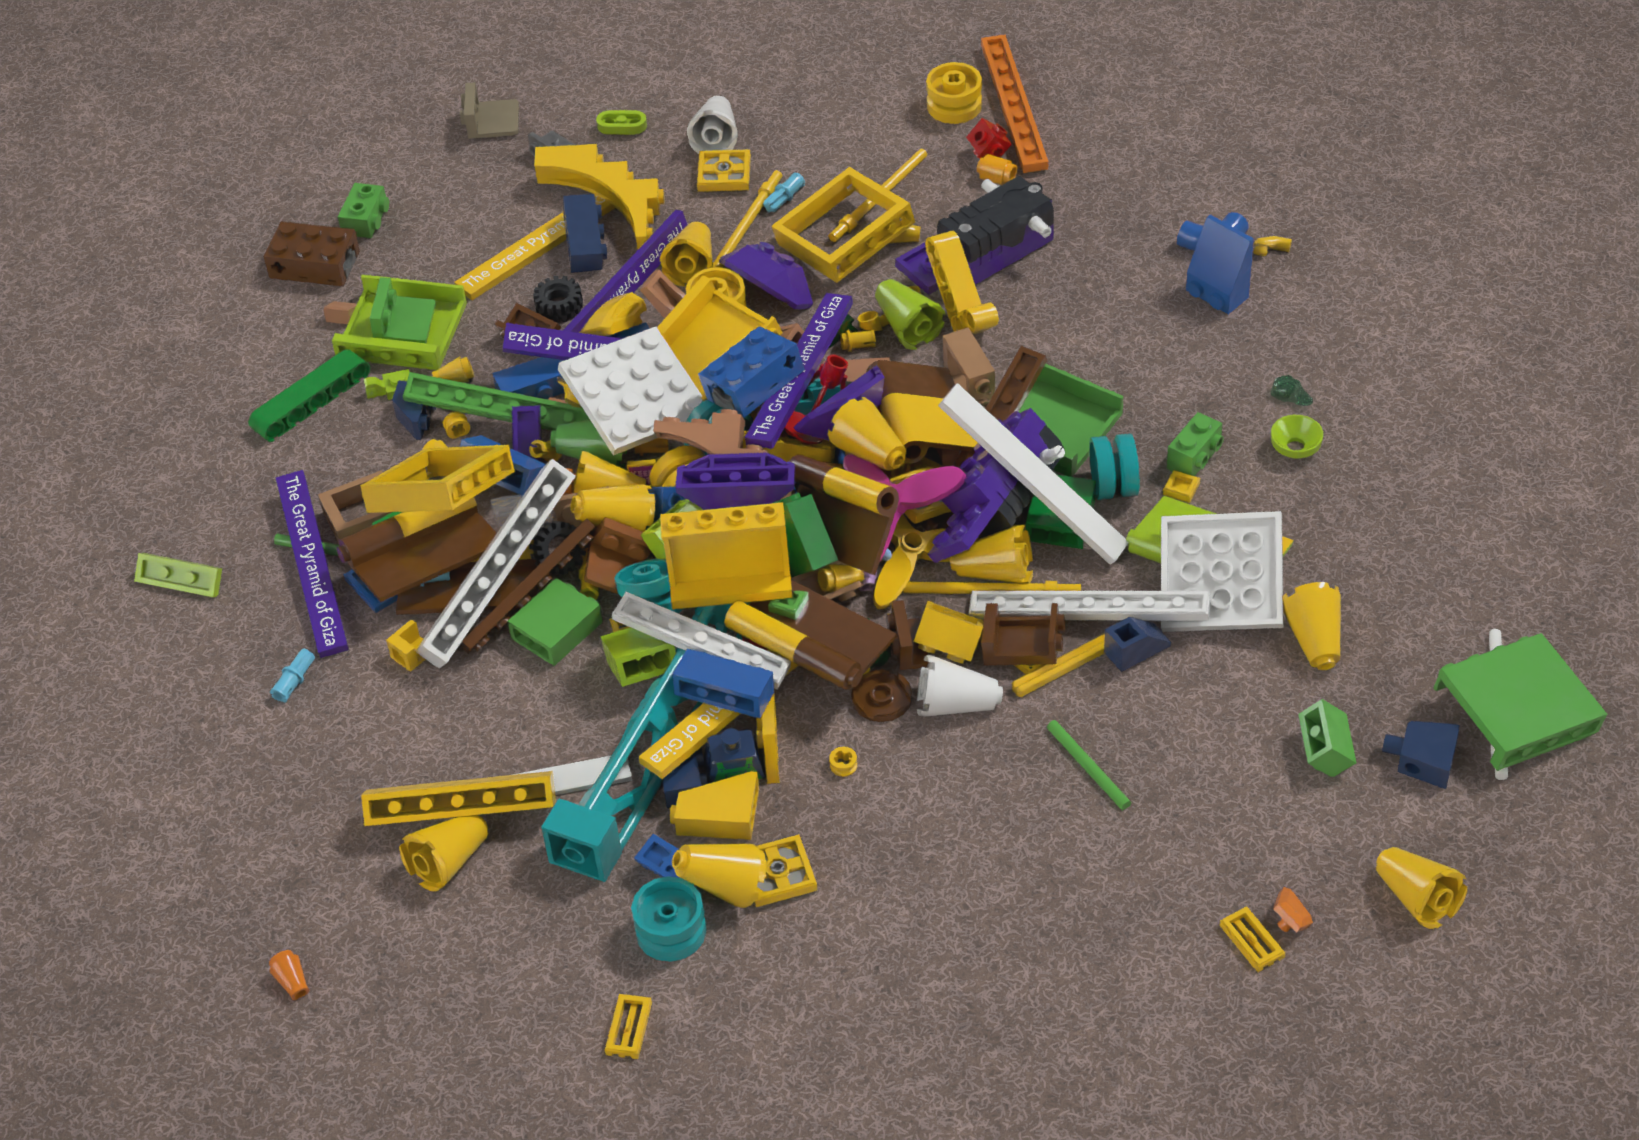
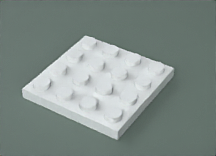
[558,327,702,455]
[1161,511,1284,632]

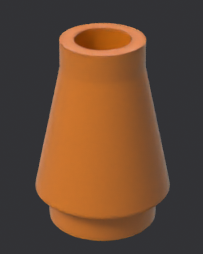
[269,950,310,1000]

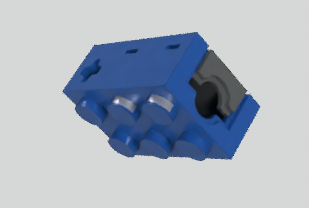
[698,326,805,418]

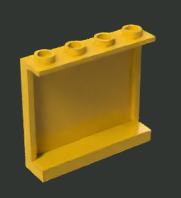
[657,275,783,401]
[660,502,792,609]

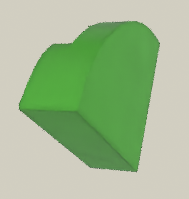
[768,591,809,620]

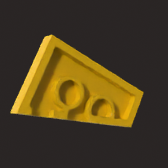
[756,693,780,784]

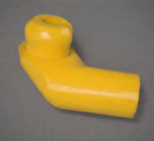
[1253,236,1292,256]

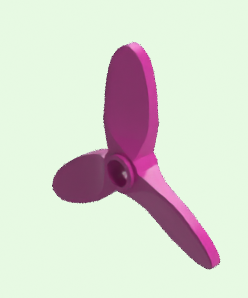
[843,454,966,573]

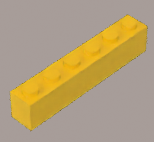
[361,771,556,826]

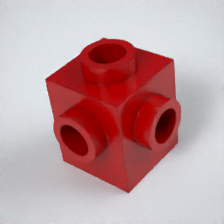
[966,118,1012,159]

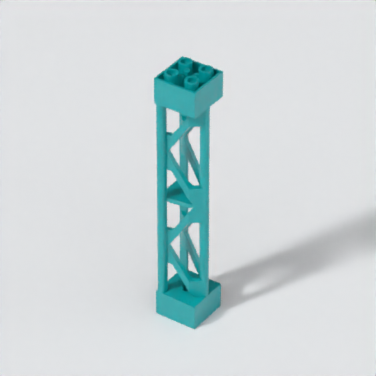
[541,602,751,882]

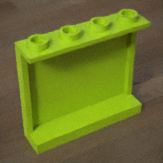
[332,274,467,370]

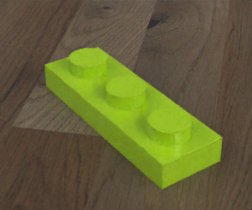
[134,553,222,597]

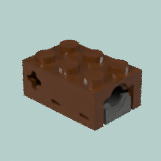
[263,221,360,287]

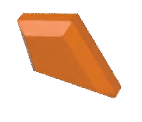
[1273,887,1313,933]

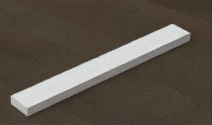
[938,383,1128,565]
[969,591,1211,621]

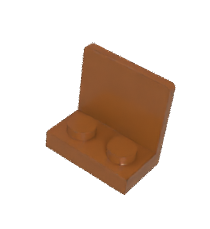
[584,517,652,595]

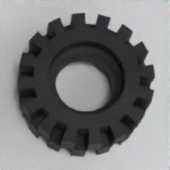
[533,276,583,323]
[529,521,586,575]

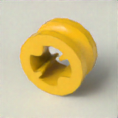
[443,411,471,439]
[829,747,857,777]

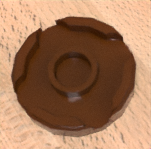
[851,669,912,722]

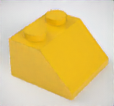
[914,601,984,664]

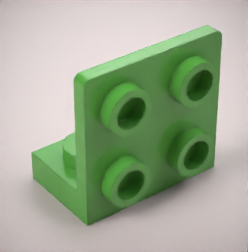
[370,277,436,344]

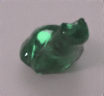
[1271,375,1313,406]

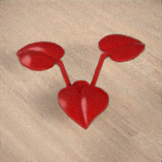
[784,355,882,445]

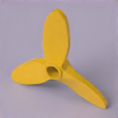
[873,514,979,609]

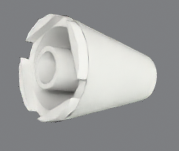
[687,96,738,154]
[917,655,1003,717]

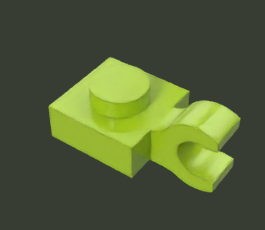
[364,369,409,400]

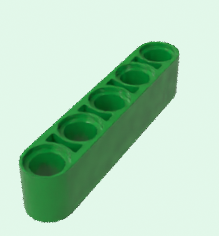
[248,349,370,442]

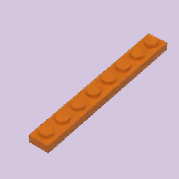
[981,35,1048,173]

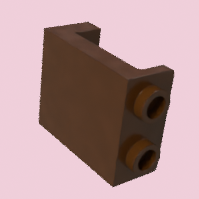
[981,603,1065,666]

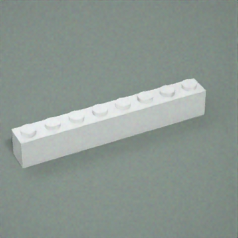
[416,459,575,668]

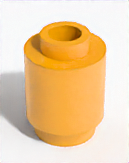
[977,154,1017,185]

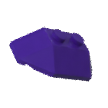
[719,242,813,309]
[793,365,885,441]
[676,453,795,510]

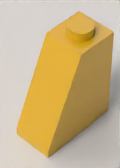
[670,771,759,840]

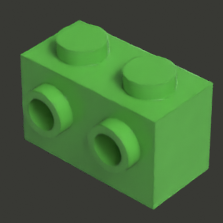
[338,183,389,238]
[1167,412,1224,476]
[1298,699,1357,777]

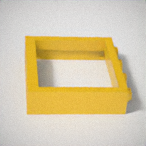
[771,167,916,283]
[360,445,515,513]

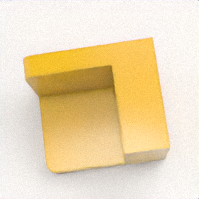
[386,620,426,672]

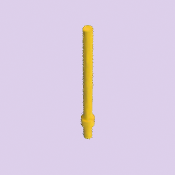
[828,149,927,242]
[713,170,783,268]
[903,581,1081,594]

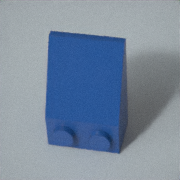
[1186,215,1254,315]

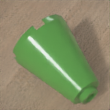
[551,419,627,469]

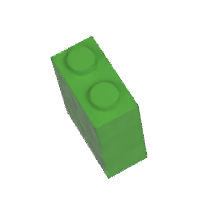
[508,578,602,666]

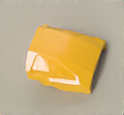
[579,292,647,336]

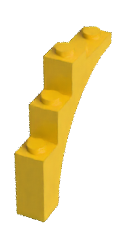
[534,144,665,250]

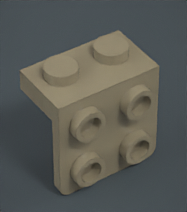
[460,82,519,139]

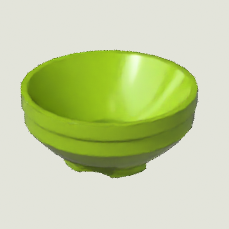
[1271,414,1323,459]

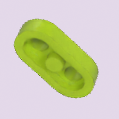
[596,110,647,135]

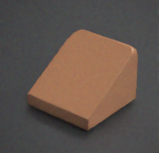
[323,301,357,324]

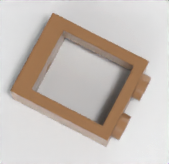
[943,328,995,409]
[318,470,392,543]

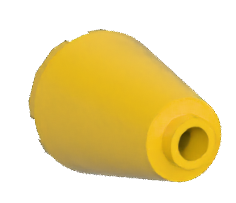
[660,222,713,287]
[828,397,906,471]
[573,451,646,493]
[570,484,655,532]
[950,525,1033,584]
[1282,582,1341,670]
[399,815,488,891]
[672,844,766,908]
[1376,847,1468,929]

